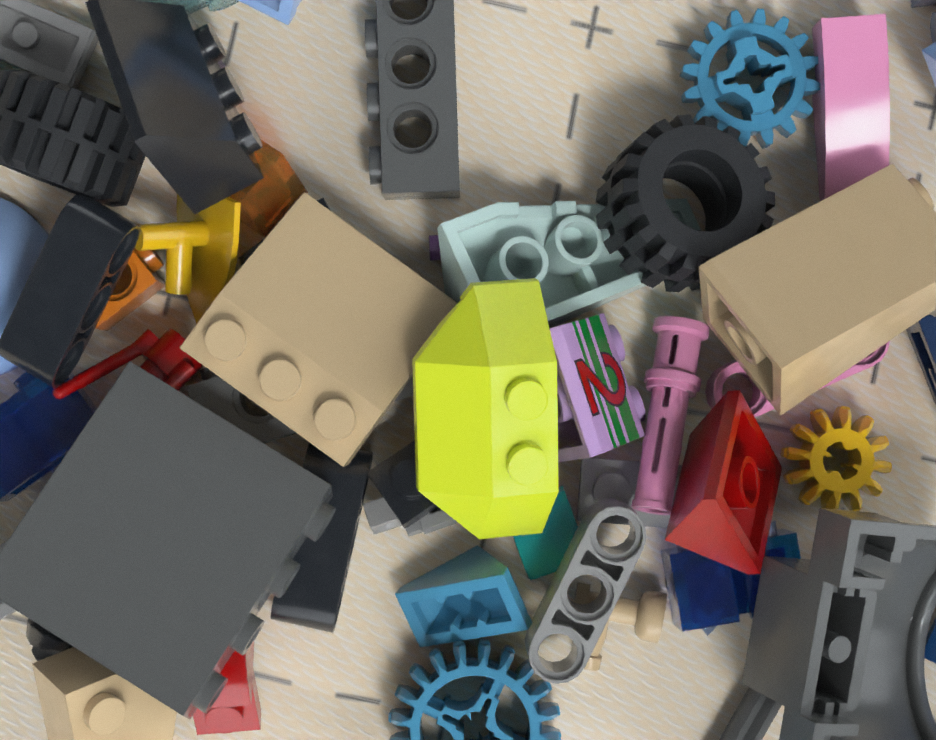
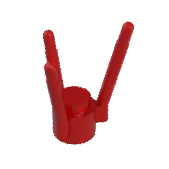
[53,328,204,399]

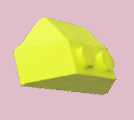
[412,278,559,539]

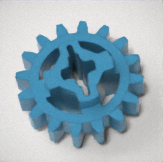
[680,8,820,149]

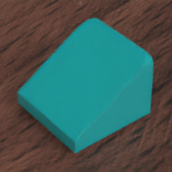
[513,485,578,580]

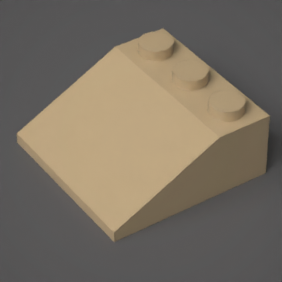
[180,192,457,467]

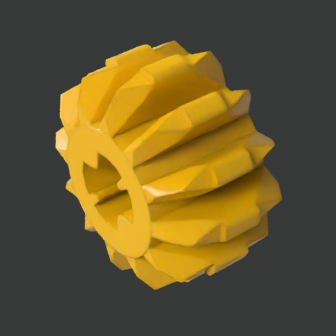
[780,406,892,511]

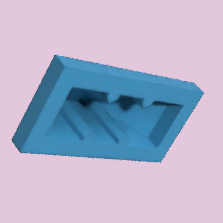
[395,545,533,647]

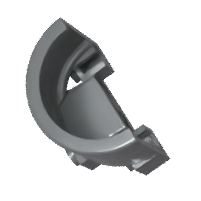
[742,508,936,740]

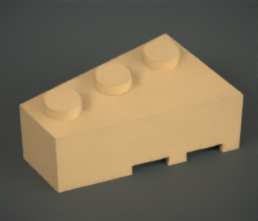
[32,647,177,740]

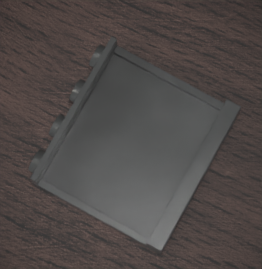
[0,361,336,719]

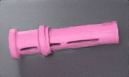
[631,316,710,515]

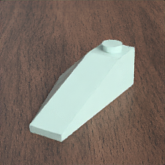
[437,198,701,328]

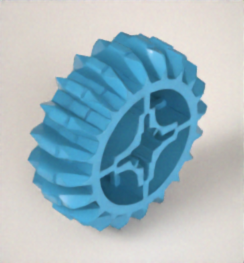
[388,638,561,740]

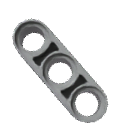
[525,498,647,684]

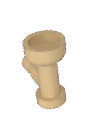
[574,582,667,671]

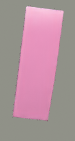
[812,14,890,201]

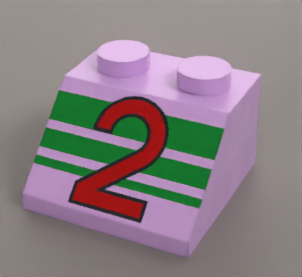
[550,313,645,462]

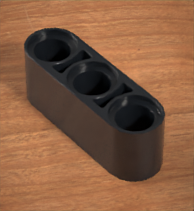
[0,192,141,388]
[270,442,373,633]

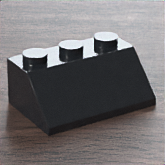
[85,0,264,215]

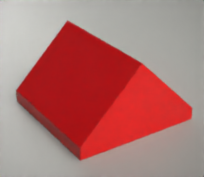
[664,390,782,575]

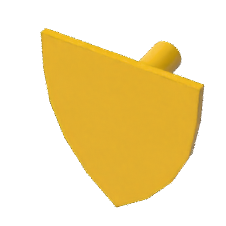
[135,194,241,324]

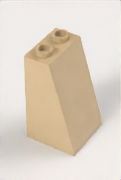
[699,163,936,416]

